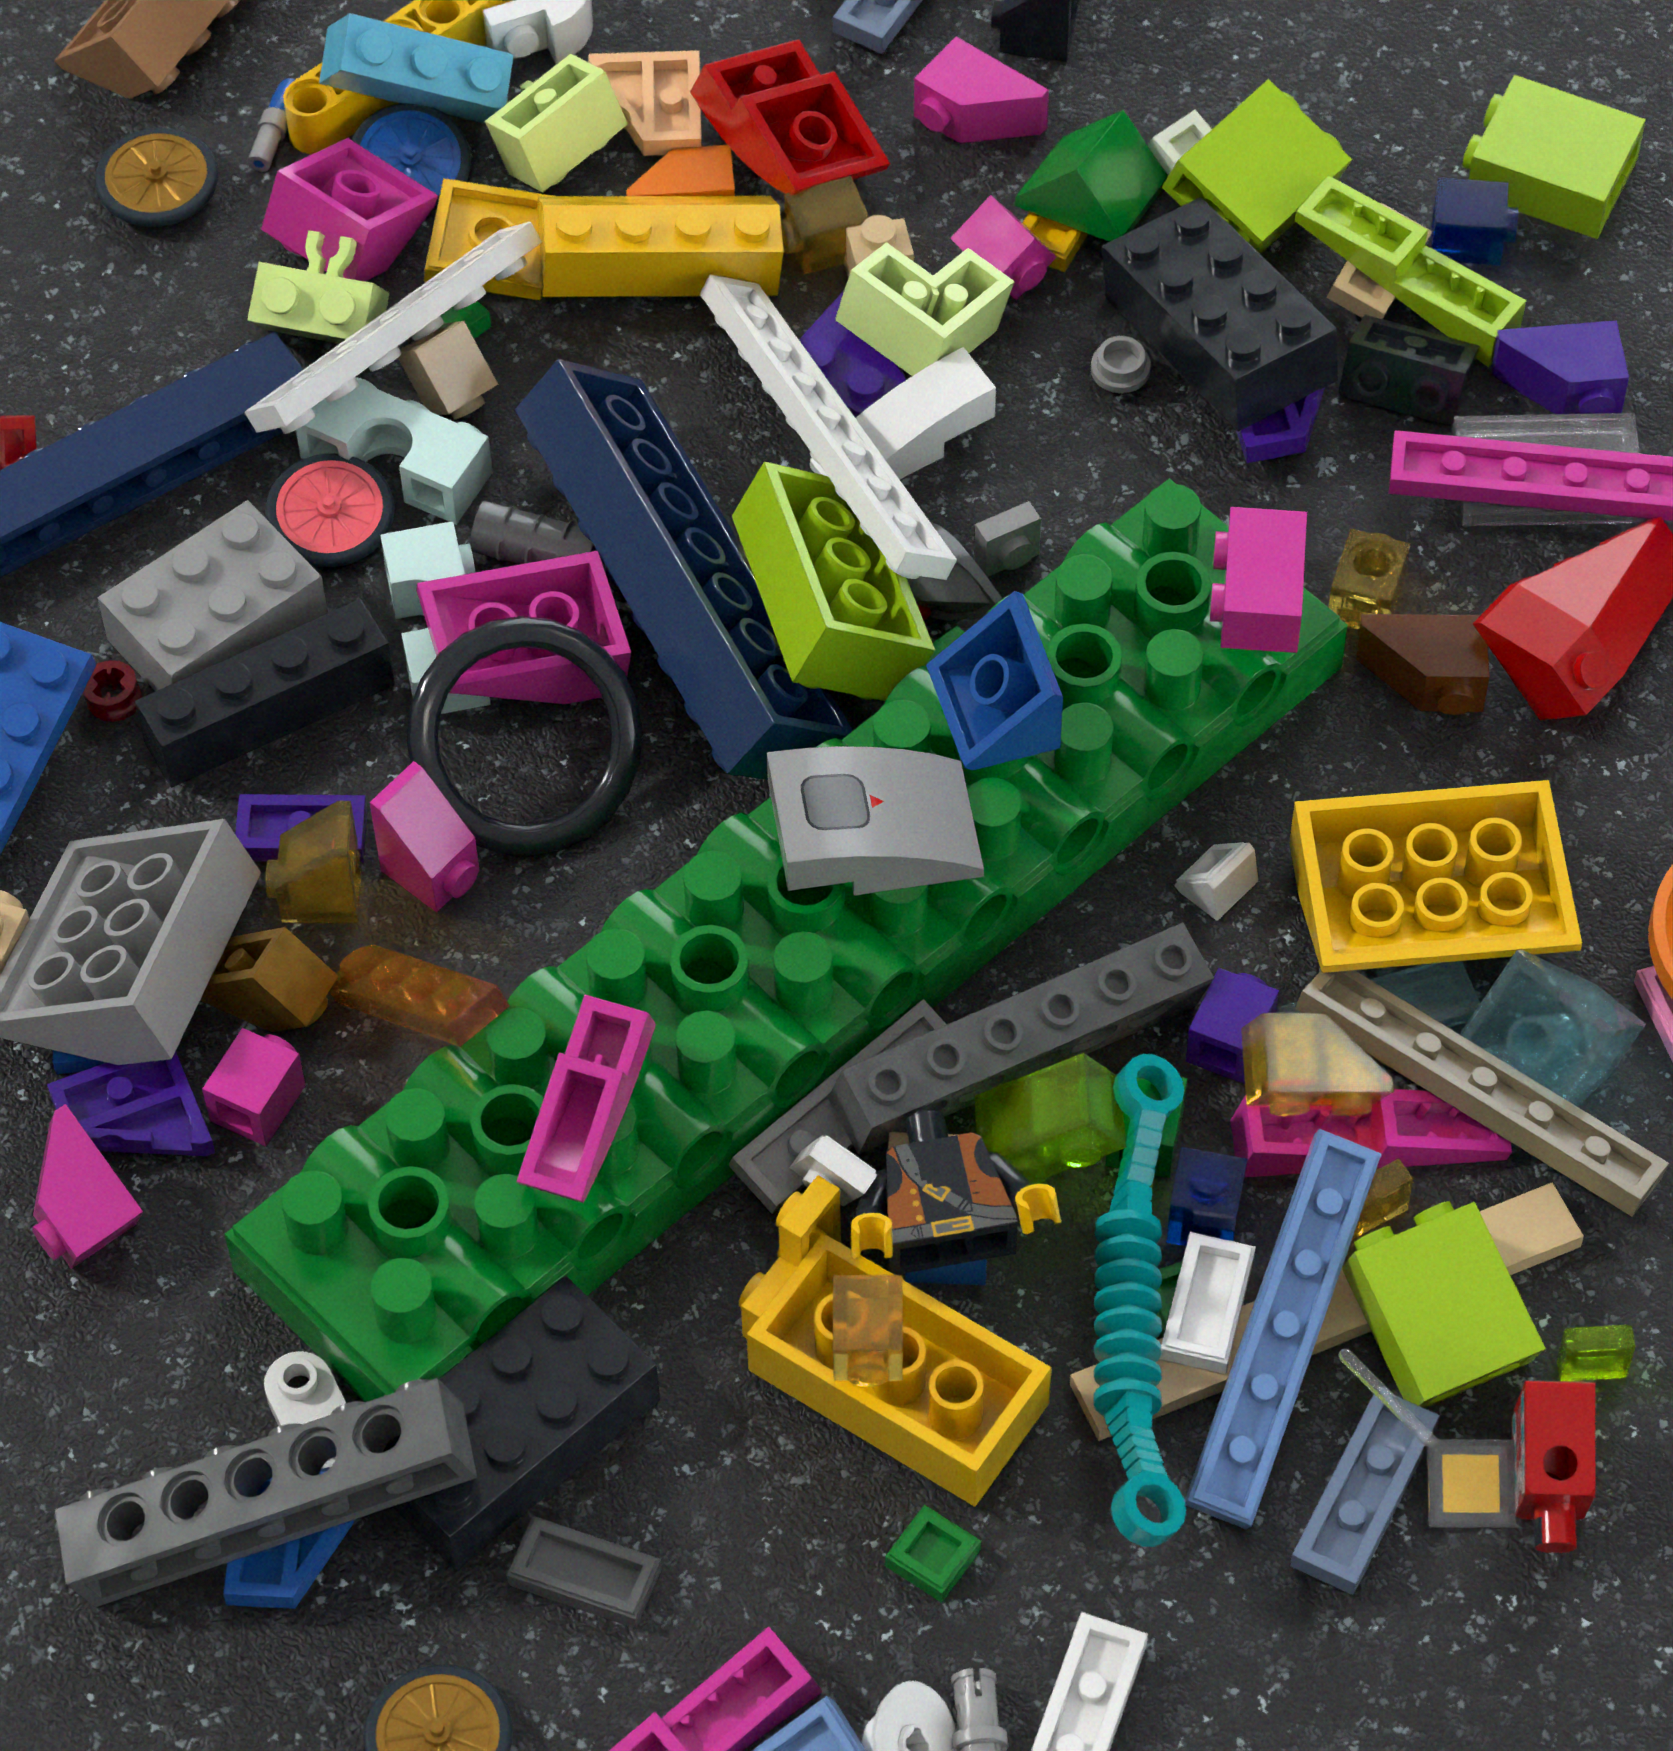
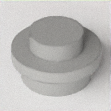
[1091,336,1151,393]

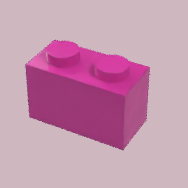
[1210,507,1307,653]

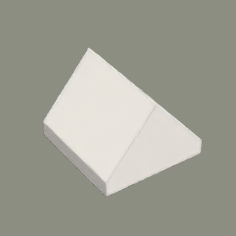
[1175,842,1258,921]

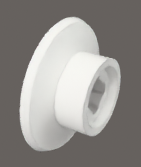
[862,1681,957,1751]

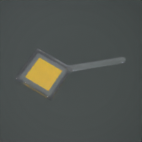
[1339,1349,1516,1528]

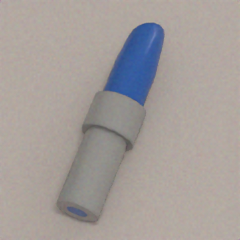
[248,78,295,172]

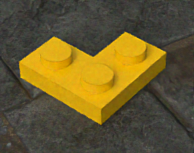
[739,1175,841,1339]

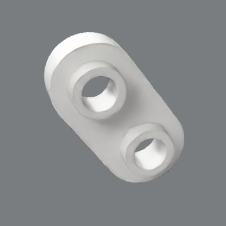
[264,1352,346,1471]

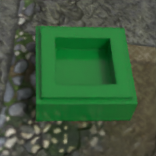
[885,1505,981,1603]

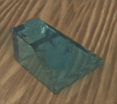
[1459,949,1646,1107]

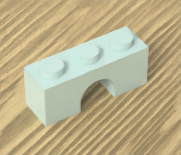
[296,378,493,525]
[380,521,490,714]

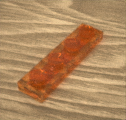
[329,944,509,1047]

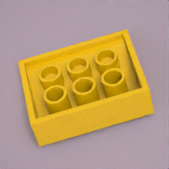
[1289,780,1582,973]

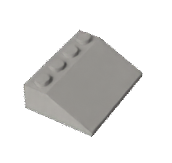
[0,819,261,1065]

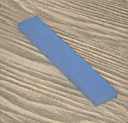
[1184,1129,1381,1530]

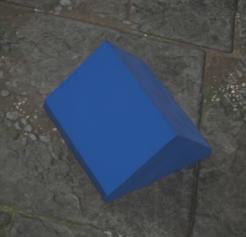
[926,591,1063,770]

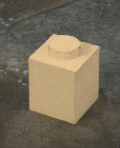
[398,321,498,419]

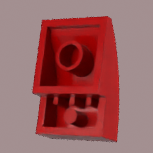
[690,39,890,197]

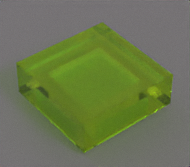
[1557,1325,1635,1381]

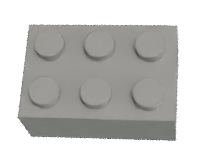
[97,500,328,692]

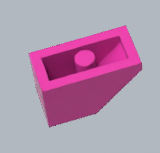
[914,37,1049,143]
[370,761,480,913]
[32,1104,143,1269]

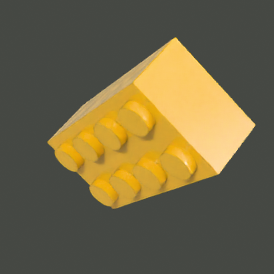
[747,1233,1051,1507]

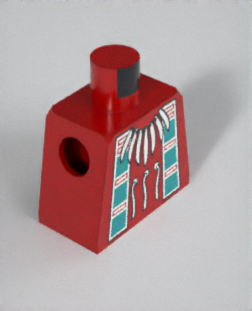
[1511,1381,1596,1553]

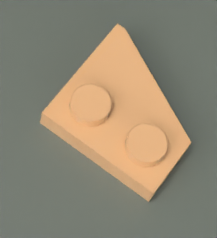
[589,51,702,156]

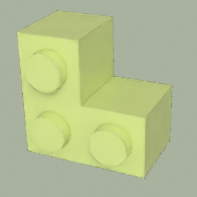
[835,242,1015,376]

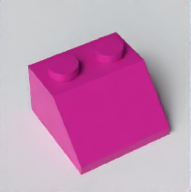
[261,138,438,282]

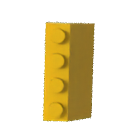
[537,196,783,297]

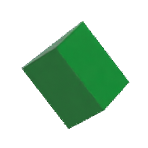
[1014,110,1168,242]

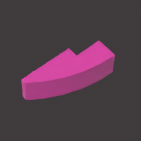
[517,995,656,1203]

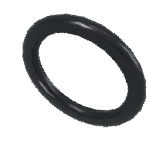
[407,616,643,857]

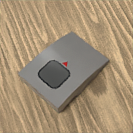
[767,747,984,895]

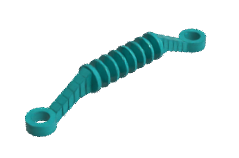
[1093,1054,1186,1547]

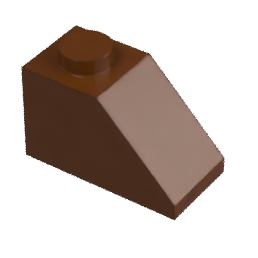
[1356,614,1490,715]

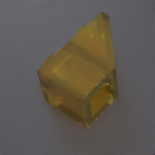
[1241,1013,1394,1116]

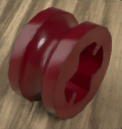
[83,660,142,722]

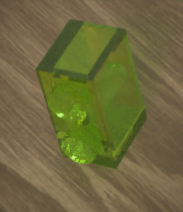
[974,1053,1126,1184]

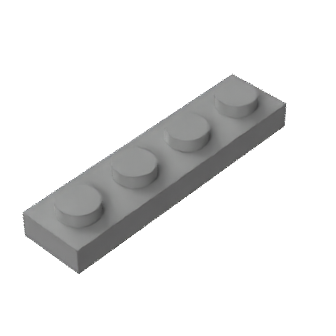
[729,999,947,1214]

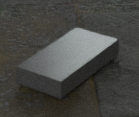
[507,1516,662,1629]

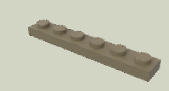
[1295,970,1669,1217]

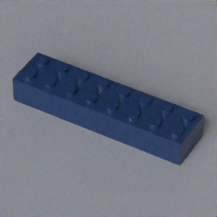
[515,359,853,780]

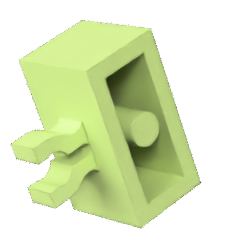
[485,54,628,193]
[247,230,389,344]

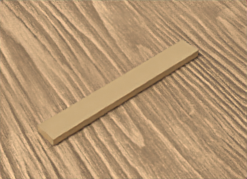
[1070,1182,1584,1441]

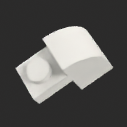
[483,0,593,64]

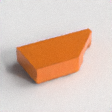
[626,145,735,196]

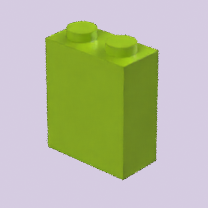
[1462,75,1646,239]
[1162,79,1352,254]
[1342,1201,1546,1408]

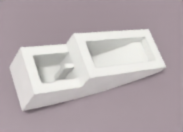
[810,347,996,479]

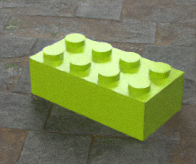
[732,462,935,701]

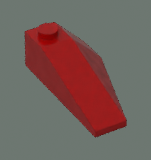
[1473,517,1673,720]

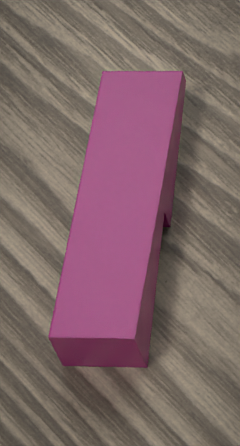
[1230,1088,1512,1178]
[609,1627,823,1751]

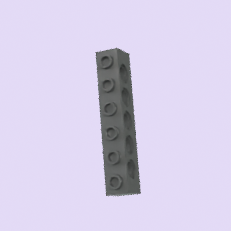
[828,923,1214,1155]
[55,1378,477,1607]

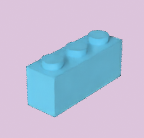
[319,13,514,123]

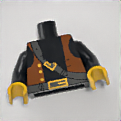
[851,1110,1061,1275]

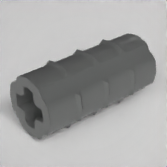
[470,500,600,565]

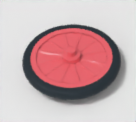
[266,453,394,567]

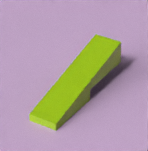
[1295,175,1526,368]

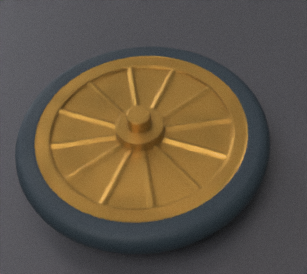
[95,128,218,227]
[364,1665,513,1751]

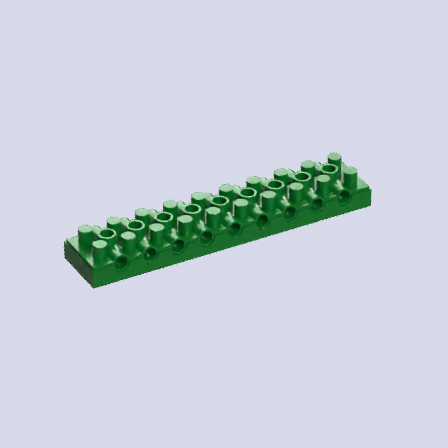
[225,478,1348,1402]

